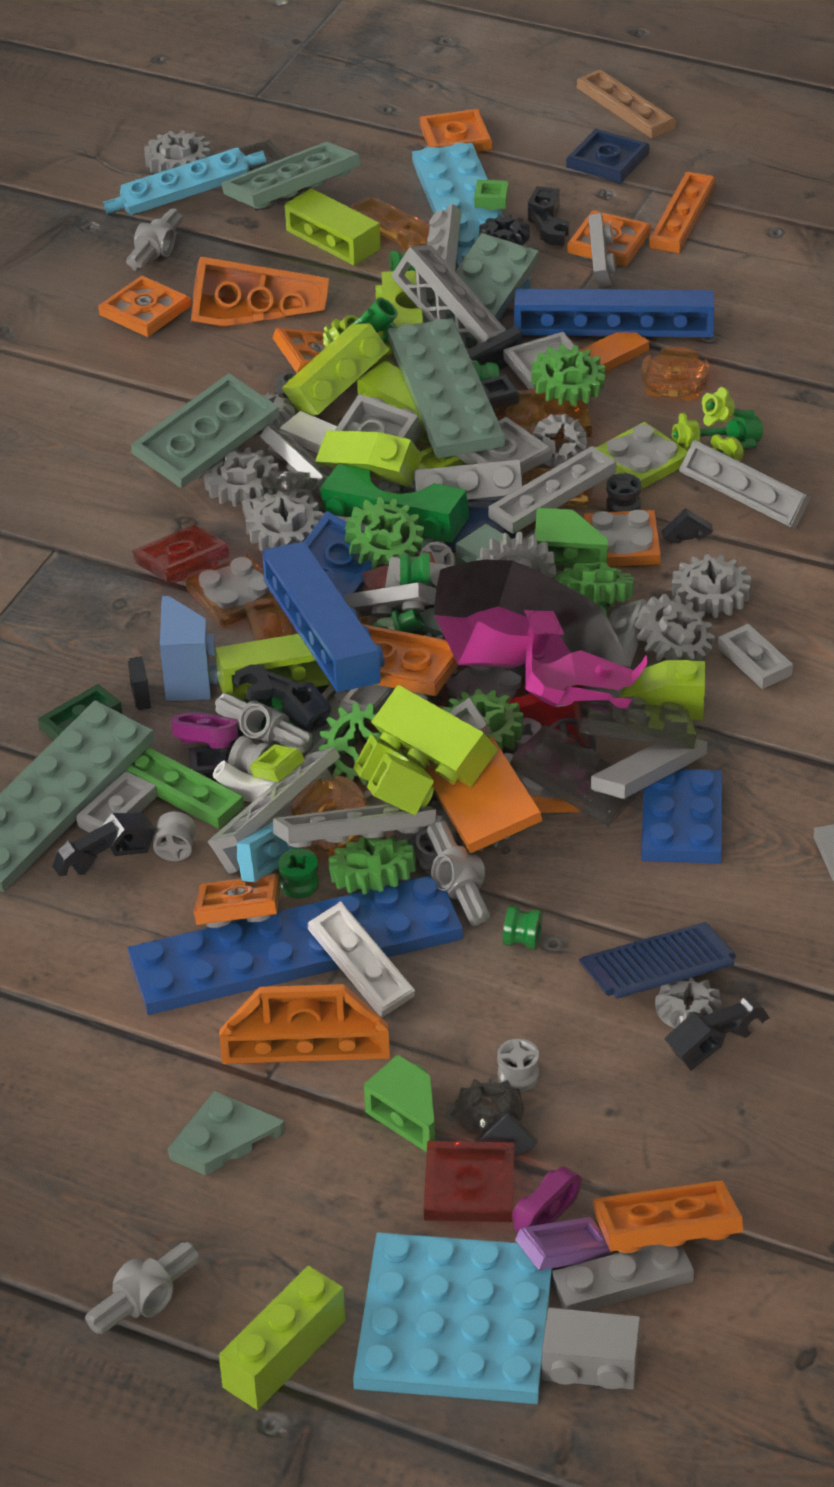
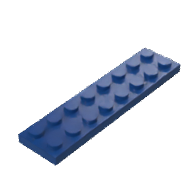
[127,875,463,1015]

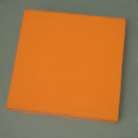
[420,109,492,152]

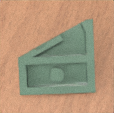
[168,1091,285,1176]

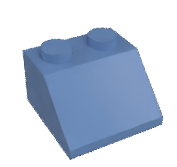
[160,596,218,702]

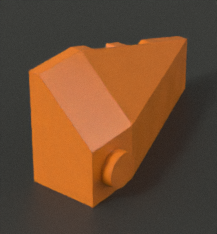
[191,257,329,327]

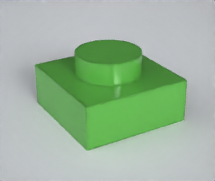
[474,180,509,210]

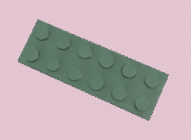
[387,318,505,458]
[0,700,155,892]

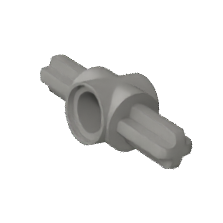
[126,208,183,271]
[215,693,313,754]
[427,820,490,926]
[85,1242,200,1334]

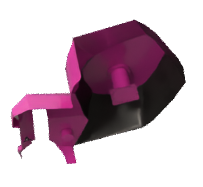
[434,559,647,709]

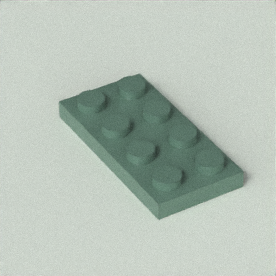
[221,142,361,209]
[423,233,540,347]
[131,373,279,489]

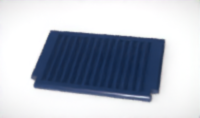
[579,922,736,999]

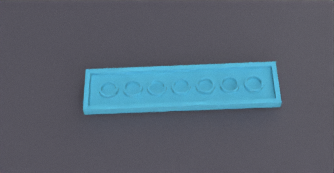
[412,143,531,289]

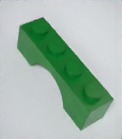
[320,464,469,543]

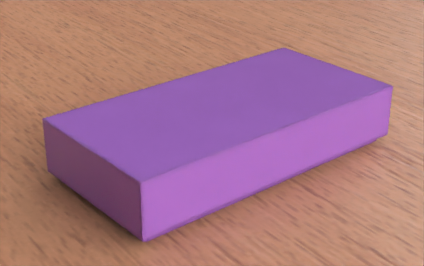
[515,1217,612,1270]

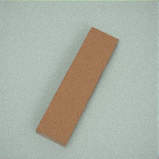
[577,69,676,139]

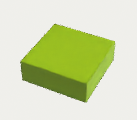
[249,744,305,782]

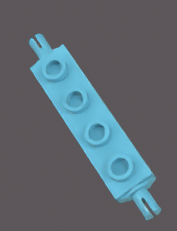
[103,147,267,215]

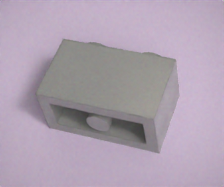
[542,1307,640,1389]

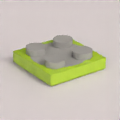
[596,422,688,490]

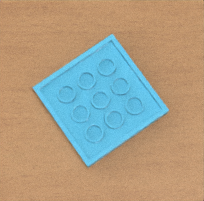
[353,1233,553,1404]

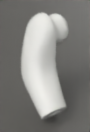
[213,761,275,802]

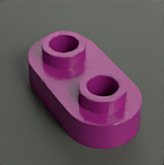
[171,712,239,749]
[512,1166,582,1233]

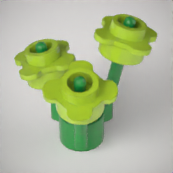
[322,298,398,368]
[672,387,763,462]

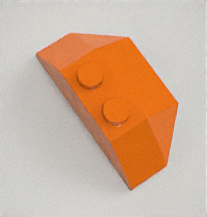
[219,984,390,1064]

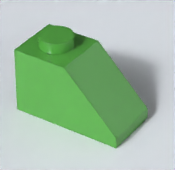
[535,508,608,566]
[364,1055,435,1154]

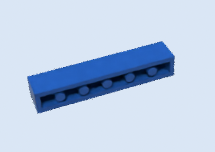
[514,289,714,337]
[262,542,385,692]

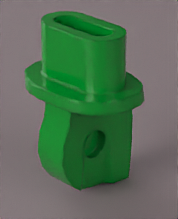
[372,609,425,633]

